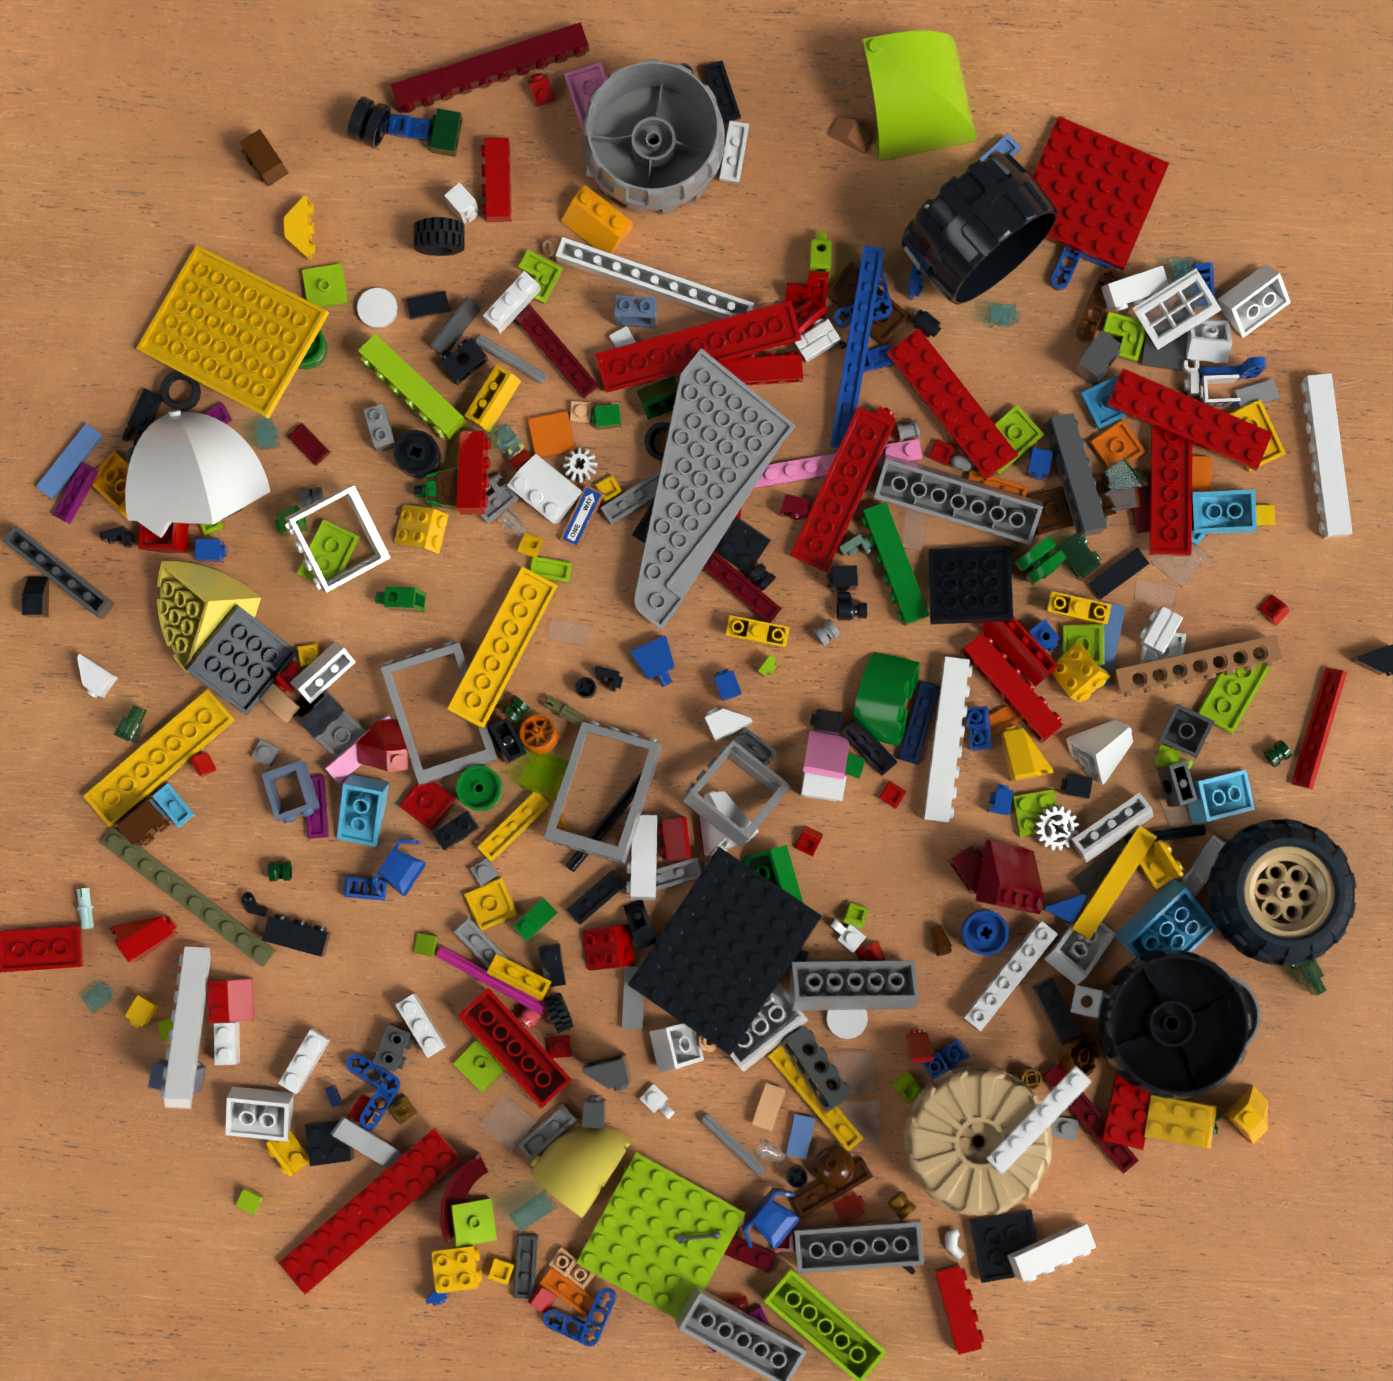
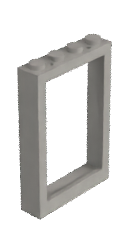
[381,641,497,786]
[544,721,662,865]

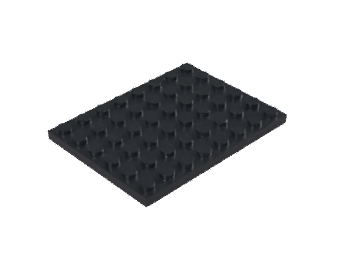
[628,847,823,1055]

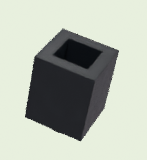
[1060,774,1093,799]

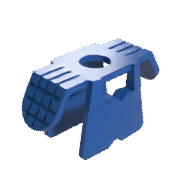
[372,839,426,900]
[741,1187,799,1248]

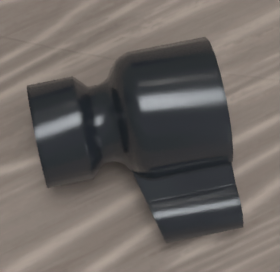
[837,592,867,621]

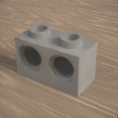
[363,404,396,452]

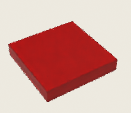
[399,781,457,831]

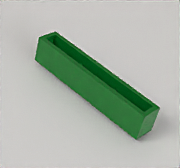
[860,502,930,626]

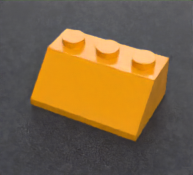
[561,185,633,254]

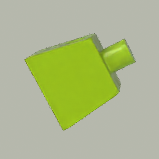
[809,232,832,284]

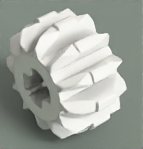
[563,448,598,483]

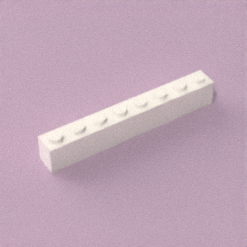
[1301,373,1353,539]
[923,656,973,823]
[160,947,211,1109]

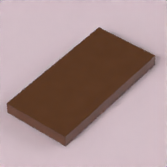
[827,262,910,346]
[1027,475,1117,535]

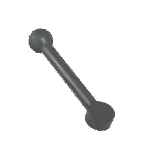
[677,1231,720,1244]

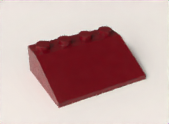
[975,839,1044,914]

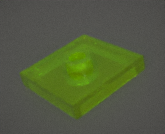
[519,753,569,800]

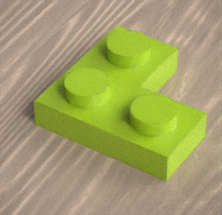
[518,249,564,304]
[1103,312,1146,362]
[1012,789,1057,837]

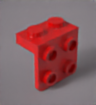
[582,924,635,971]

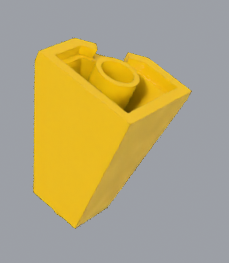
[1001,726,1053,781]
[1224,1085,1268,1144]

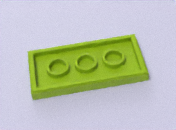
[1197,653,1271,735]

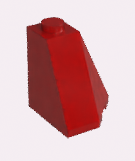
[357,719,408,771]
[110,916,178,962]

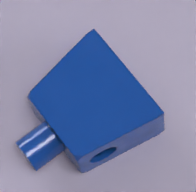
[631,635,675,687]

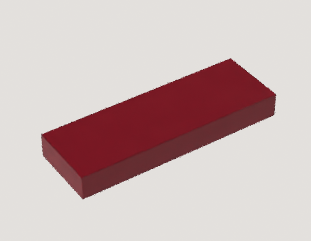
[1131,470,1150,534]

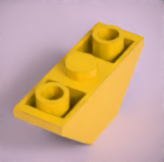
[284,196,316,261]
[1047,591,1112,625]
[726,615,790,648]

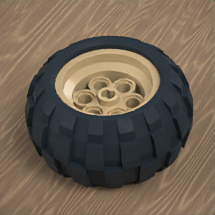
[1208,819,1357,966]

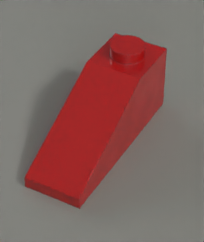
[906,1029,933,1063]

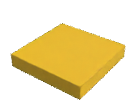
[464,877,518,931]

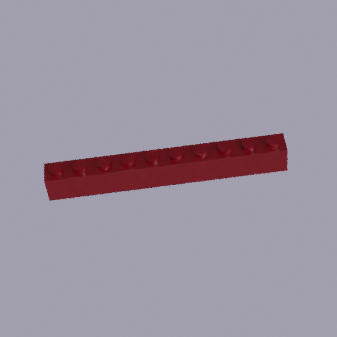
[390,22,589,113]

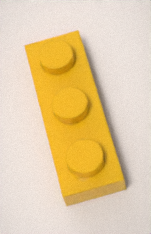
[487,954,551,1001]

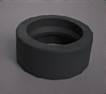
[160,371,201,412]
[644,422,670,461]

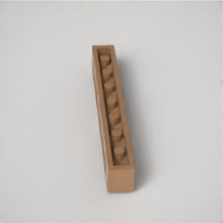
[1113,635,1282,697]

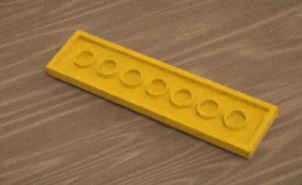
[447,567,558,729]
[83,689,235,827]

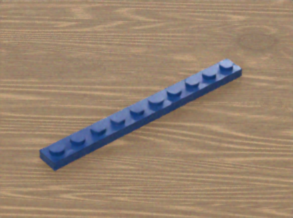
[830,245,884,449]

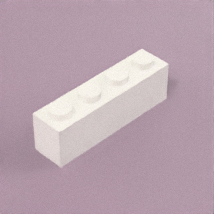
[1072,792,1154,863]
[627,815,658,900]
[1007,1222,1096,1283]

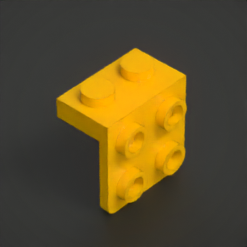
[394,505,448,554]
[1052,643,1111,703]
[1139,840,1184,890]
[432,1244,483,1293]

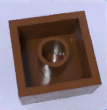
[240,129,289,186]
[117,799,171,846]

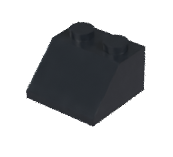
[294,689,344,738]

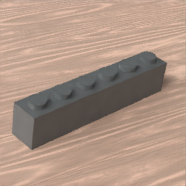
[1044,413,1107,538]
[2,525,115,619]

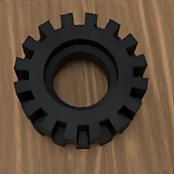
[545,992,574,1033]

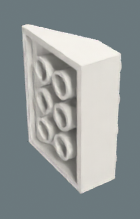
[730,983,808,1072]

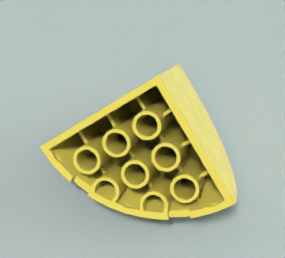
[157,561,261,673]
[530,1126,633,1218]

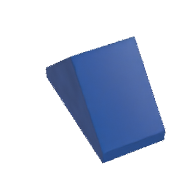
[1043,894,1086,924]

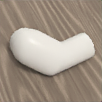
[945,1228,965,1260]

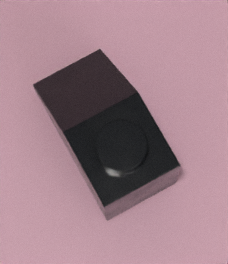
[22,577,49,618]
[1351,644,1393,676]
[810,709,842,735]
[623,900,657,950]
[539,944,566,987]

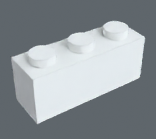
[1101,266,1169,311]
[483,271,541,334]
[290,642,356,703]
[396,993,448,1058]
[278,1028,332,1094]

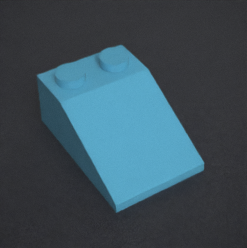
[1192,489,1257,535]
[1188,770,1255,824]
[337,774,389,847]

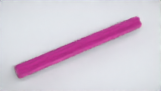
[436,946,546,1014]

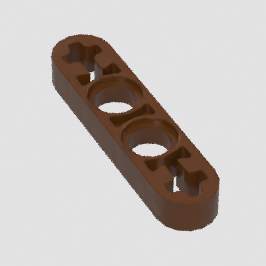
[1076,267,1118,342]

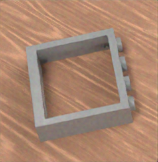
[683,740,791,848]

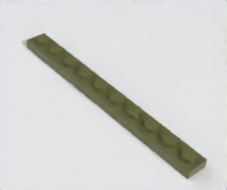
[101,827,277,967]

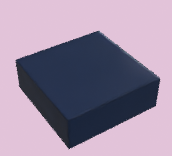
[325,1084,343,1108]

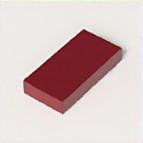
[288,423,331,466]

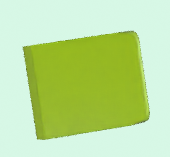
[414,933,438,957]
[158,1018,174,1042]
[892,1071,922,1103]
[236,1187,264,1216]

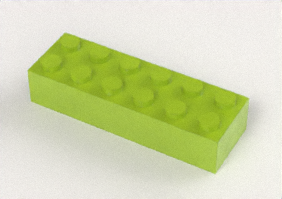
[358,334,467,441]
[763,1266,887,1381]

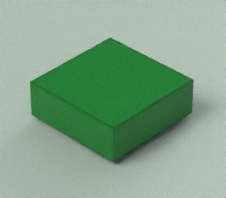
[845,753,866,779]

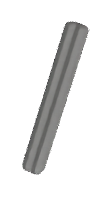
[475,335,547,384]
[701,1113,766,1176]

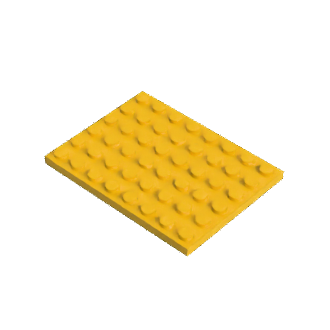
[136,245,329,419]

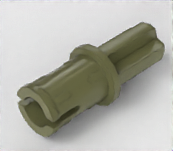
[544,696,584,725]

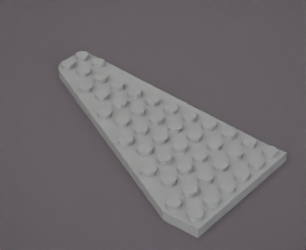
[634,348,796,630]

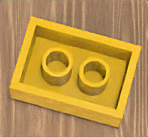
[1145,1095,1217,1149]

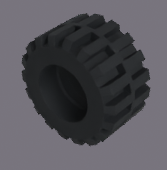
[414,217,465,256]

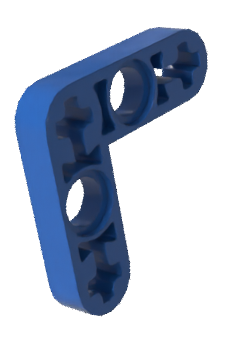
[1050,246,1118,291]
[834,265,892,328]
[1198,357,1266,380]
[346,1054,400,1131]
[543,1287,617,1347]

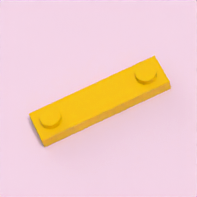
[477,790,550,862]

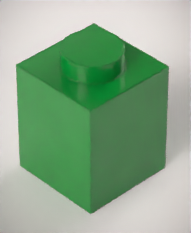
[591,404,622,430]

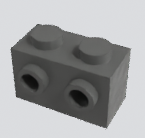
[372,1023,414,1072]

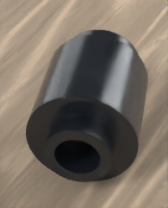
[911,309,942,338]

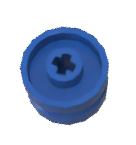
[961,910,1009,955]

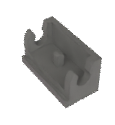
[735,727,777,766]

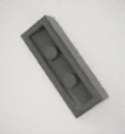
[431,297,480,357]

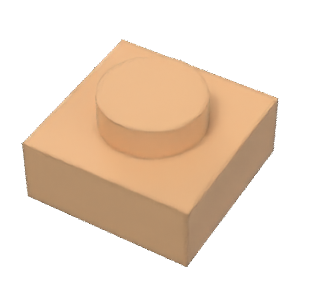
[570,401,592,424]

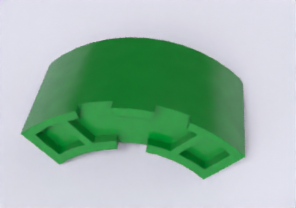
[853,652,920,746]

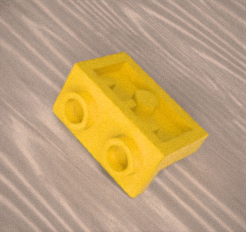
[266,1128,309,1177]

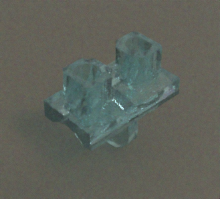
[1170,257,1195,296]

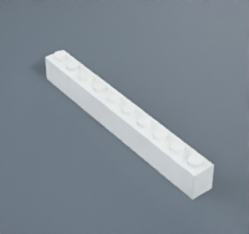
[556,237,754,319]

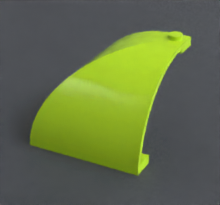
[862,30,977,161]

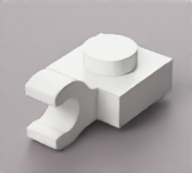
[1183,360,1199,397]
[830,919,866,953]
[640,1084,675,1119]

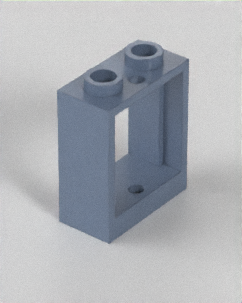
[614,295,658,329]
[262,761,320,824]

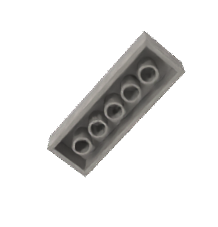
[788,961,919,1011]
[794,1219,924,1273]
[675,1286,807,1381]

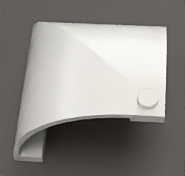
[125,409,270,524]

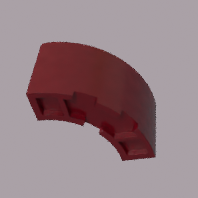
[440,1153,489,1243]

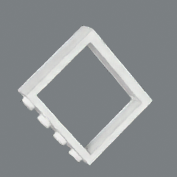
[285,484,391,593]

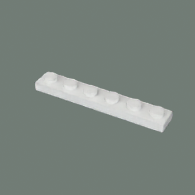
[986,1066,1092,1174]

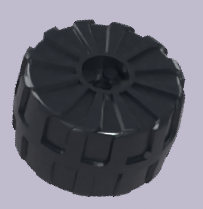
[902,151,1058,305]
[1097,950,1251,1099]

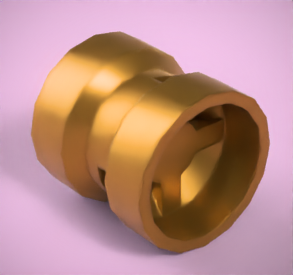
[1019,1068,1042,1090]
[887,1190,916,1220]

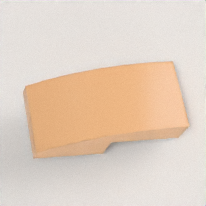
[260,683,300,723]
[752,1083,786,1132]
[549,1247,596,1290]

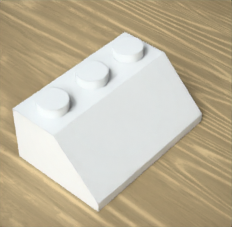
[1218,264,1291,338]
[507,454,583,524]
[226,1087,294,1141]

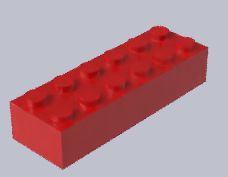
[457,987,572,1109]

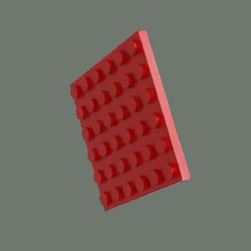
[1033,116,1169,271]

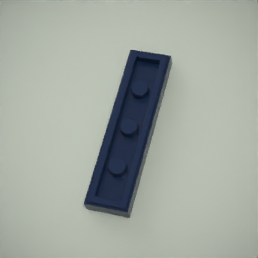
[898,681,940,765]

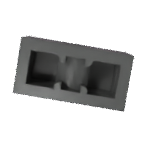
[582,1095,606,1128]

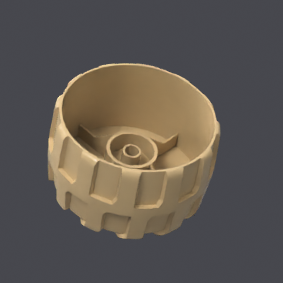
[904,1065,1052,1215]

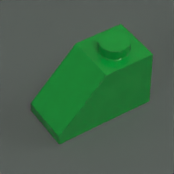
[275,505,308,536]
[513,898,558,942]

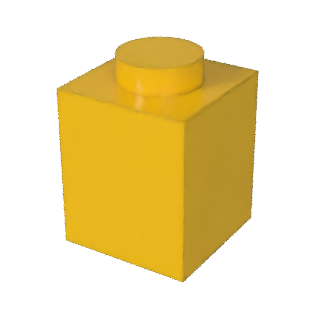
[125,994,159,1028]

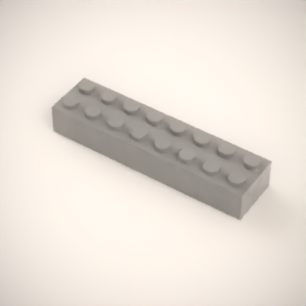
[874,455,1043,545]

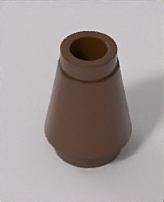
[929,925,952,957]

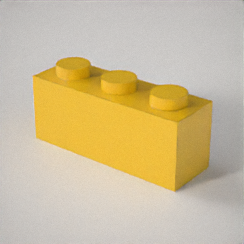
[464,364,521,432]

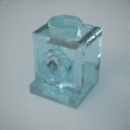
[989,303,1019,328]
[255,418,281,450]
[494,423,525,460]

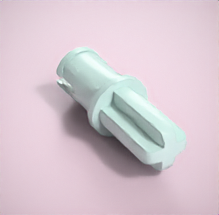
[76,888,94,930]

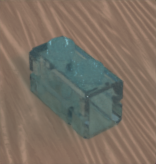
[509,1189,556,1232]

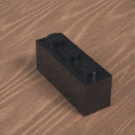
[262,914,331,957]
[1031,977,1080,1043]

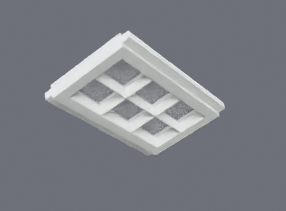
[1132,269,1221,349]

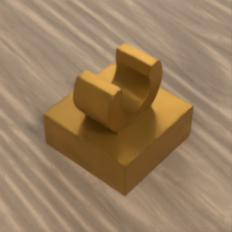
[389,1096,418,1125]

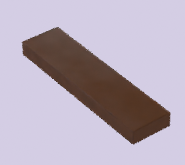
[791,1158,873,1218]

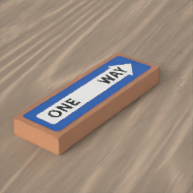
[560,485,605,549]

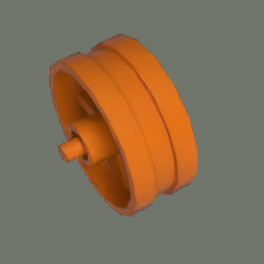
[519,714,559,754]

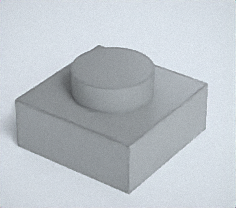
[252,739,280,767]
[470,858,498,886]

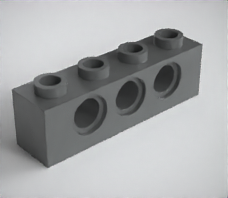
[781,1026,852,1113]

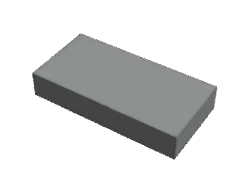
[1234,379,1280,409]

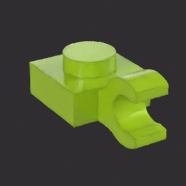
[1154,744,1193,769]

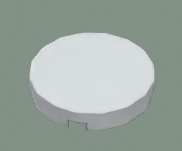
[357,288,398,328]
[826,1010,868,1039]

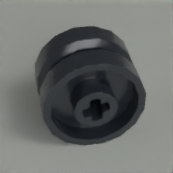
[347,96,391,149]
[394,430,442,479]

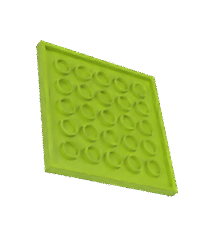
[576,1151,746,1319]

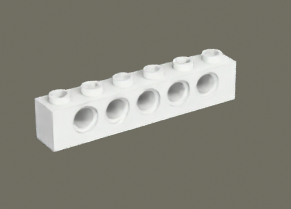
[962,921,1058,1031]

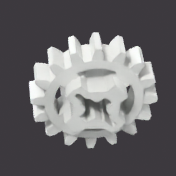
[1034,805,1079,850]

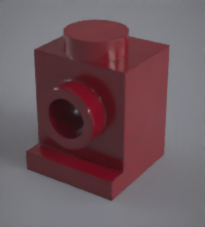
[780,494,811,520]

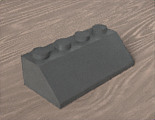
[582,1054,632,1092]

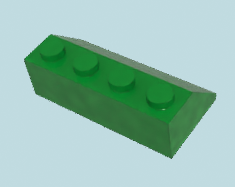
[742,845,803,902]

